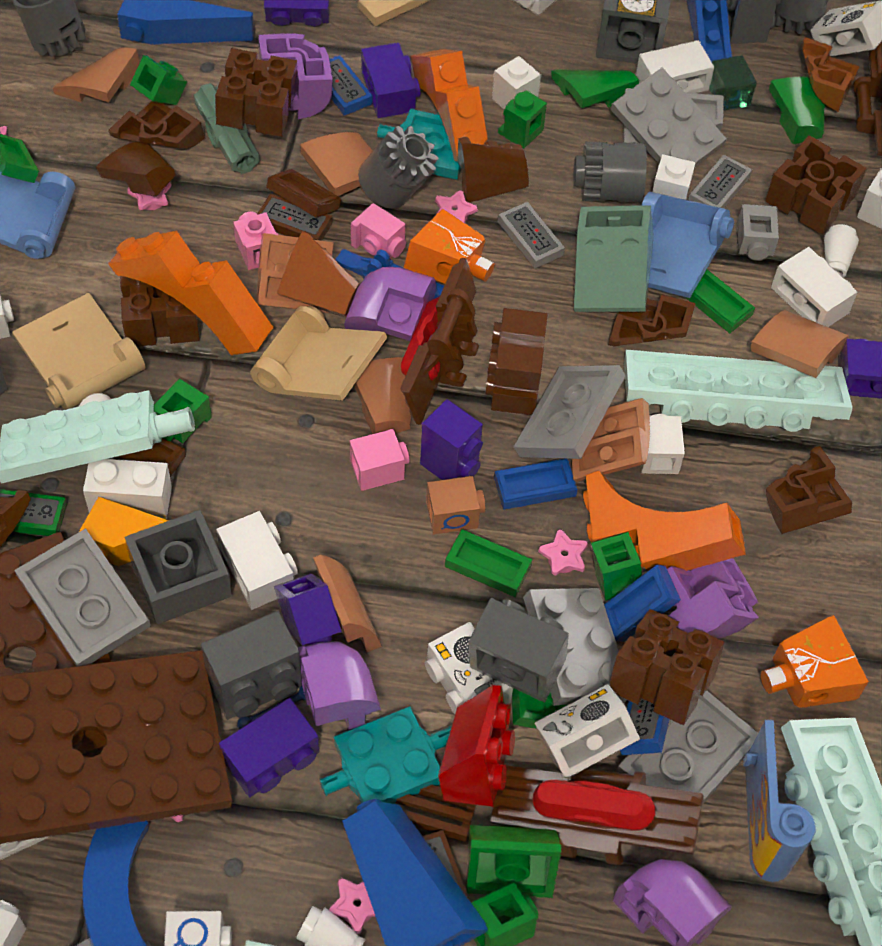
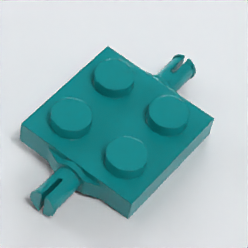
[377,109,461,180]
[319,706,452,804]

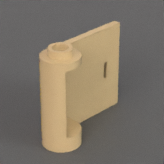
[12,293,145,410]
[250,306,387,401]

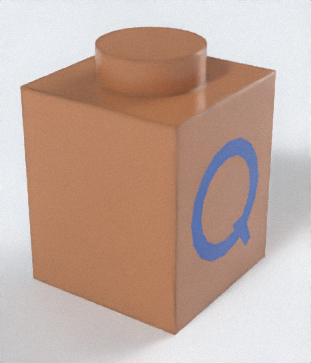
[426,476,485,535]

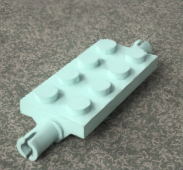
[0,390,195,484]

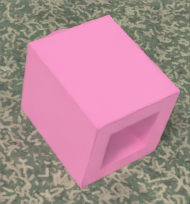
[350,429,409,491]

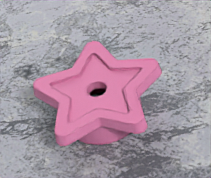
[127,182,172,210]
[435,191,478,223]
[538,530,588,575]
[329,879,375,933]

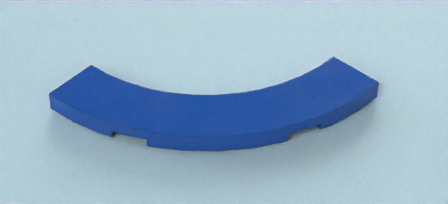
[83,821,149,946]

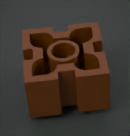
[215,48,297,137]
[765,135,867,235]
[120,276,200,347]
[485,308,548,415]
[609,609,725,726]

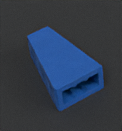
[342,799,488,946]

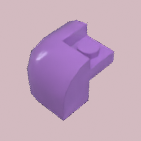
[259,33,332,119]
[344,267,437,341]
[667,558,759,638]
[297,642,381,731]
[613,859,732,946]

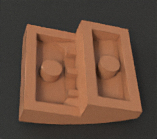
[300,132,373,196]
[257,233,334,313]
[751,310,849,378]
[572,398,650,482]
[313,555,382,652]

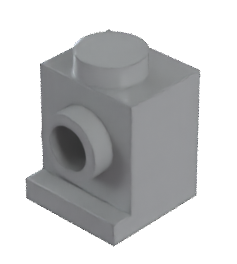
[736,204,779,260]

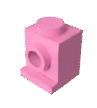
[351,203,406,260]
[233,211,278,270]

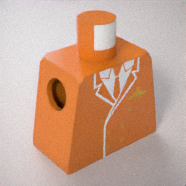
[404,209,495,284]
[761,615,869,708]

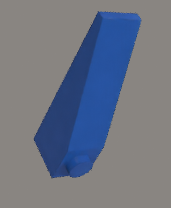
[117,0,254,45]
[687,0,732,67]

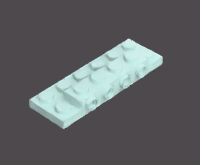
[624,350,853,432]
[781,718,882,946]

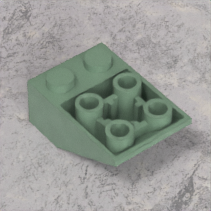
[574,205,654,312]

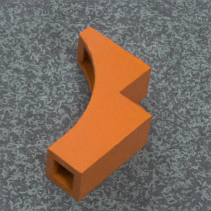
[411,49,488,161]
[108,231,274,355]
[583,470,746,571]

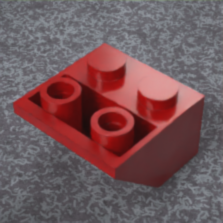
[438,685,515,807]

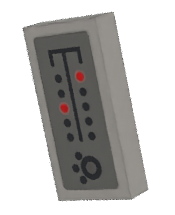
[688,155,752,209]
[498,202,565,269]

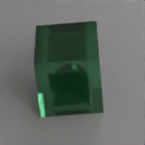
[709,55,757,111]

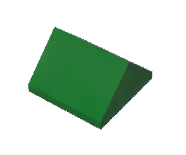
[466,825,561,898]

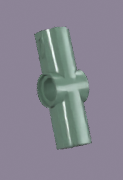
[194,83,259,174]

